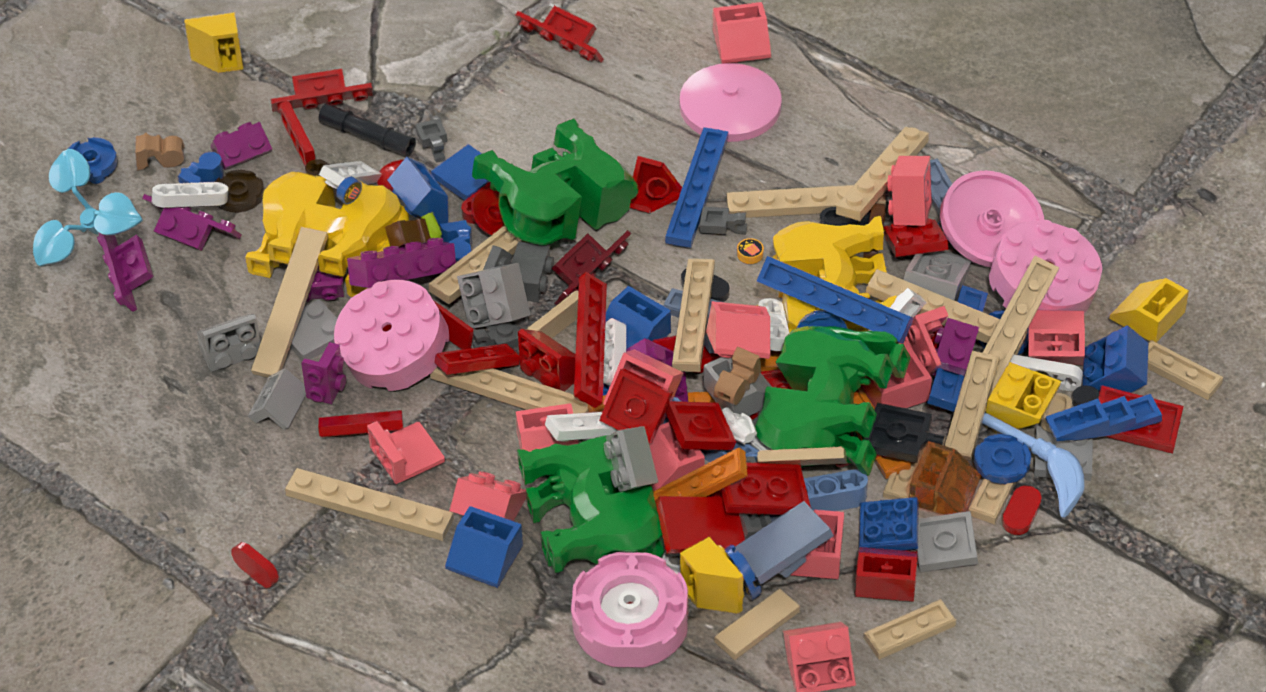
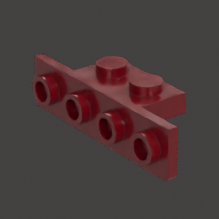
[552,230,632,306]

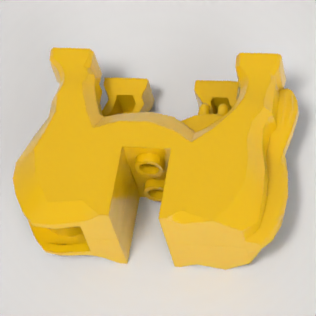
[245,172,409,297]
[772,216,897,333]

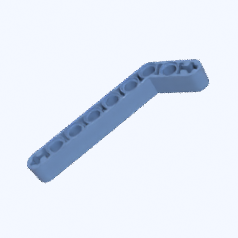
[660,397,868,511]

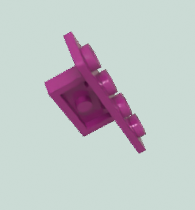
[142,194,242,251]
[97,232,154,312]

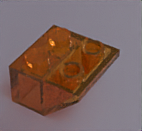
[909,441,981,515]

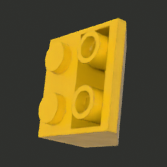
[184,12,243,73]
[1109,278,1189,343]
[986,362,1061,429]
[680,537,744,614]

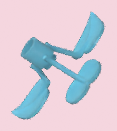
[33,149,143,267]

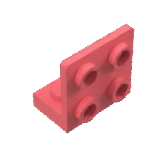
[904,306,949,376]
[367,421,445,484]

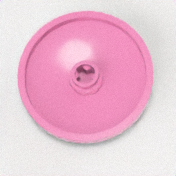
[680,63,782,142]
[940,171,1044,268]

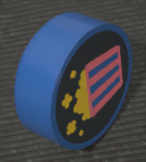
[337,176,362,204]

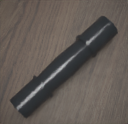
[318,103,416,157]

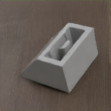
[457,262,531,328]
[197,314,260,372]
[704,357,772,416]
[604,426,658,492]

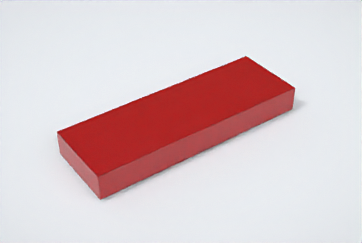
[279,100,316,166]
[434,344,520,375]
[318,410,403,437]

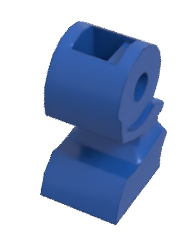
[178,152,224,183]
[440,220,473,262]

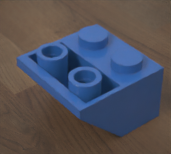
[388,157,448,224]
[606,286,671,349]
[1083,325,1149,393]
[445,506,523,588]

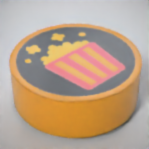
[737,238,764,264]

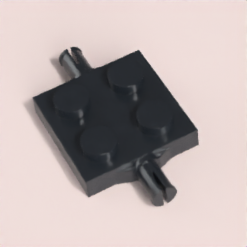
[864,402,945,463]

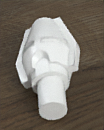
[722,407,757,445]

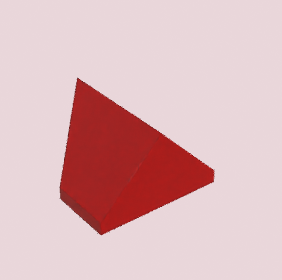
[630,156,682,213]

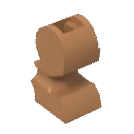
[135,133,184,171]
[714,346,761,405]

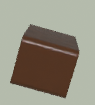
[385,218,431,248]

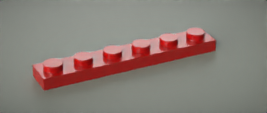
[574,272,607,409]

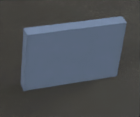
[735,501,834,584]

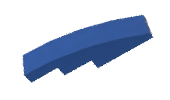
[1046,394,1162,441]

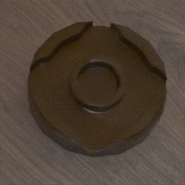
[215,169,264,213]

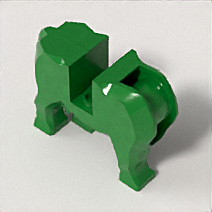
[472,118,638,245]
[755,326,911,476]
[517,435,666,573]

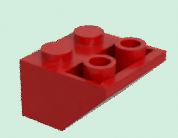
[518,329,576,392]
[855,547,917,602]

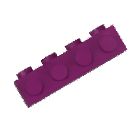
[347,238,456,288]

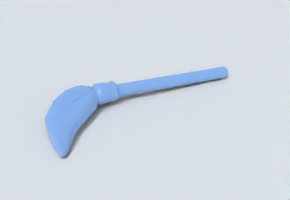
[955,407,1085,518]

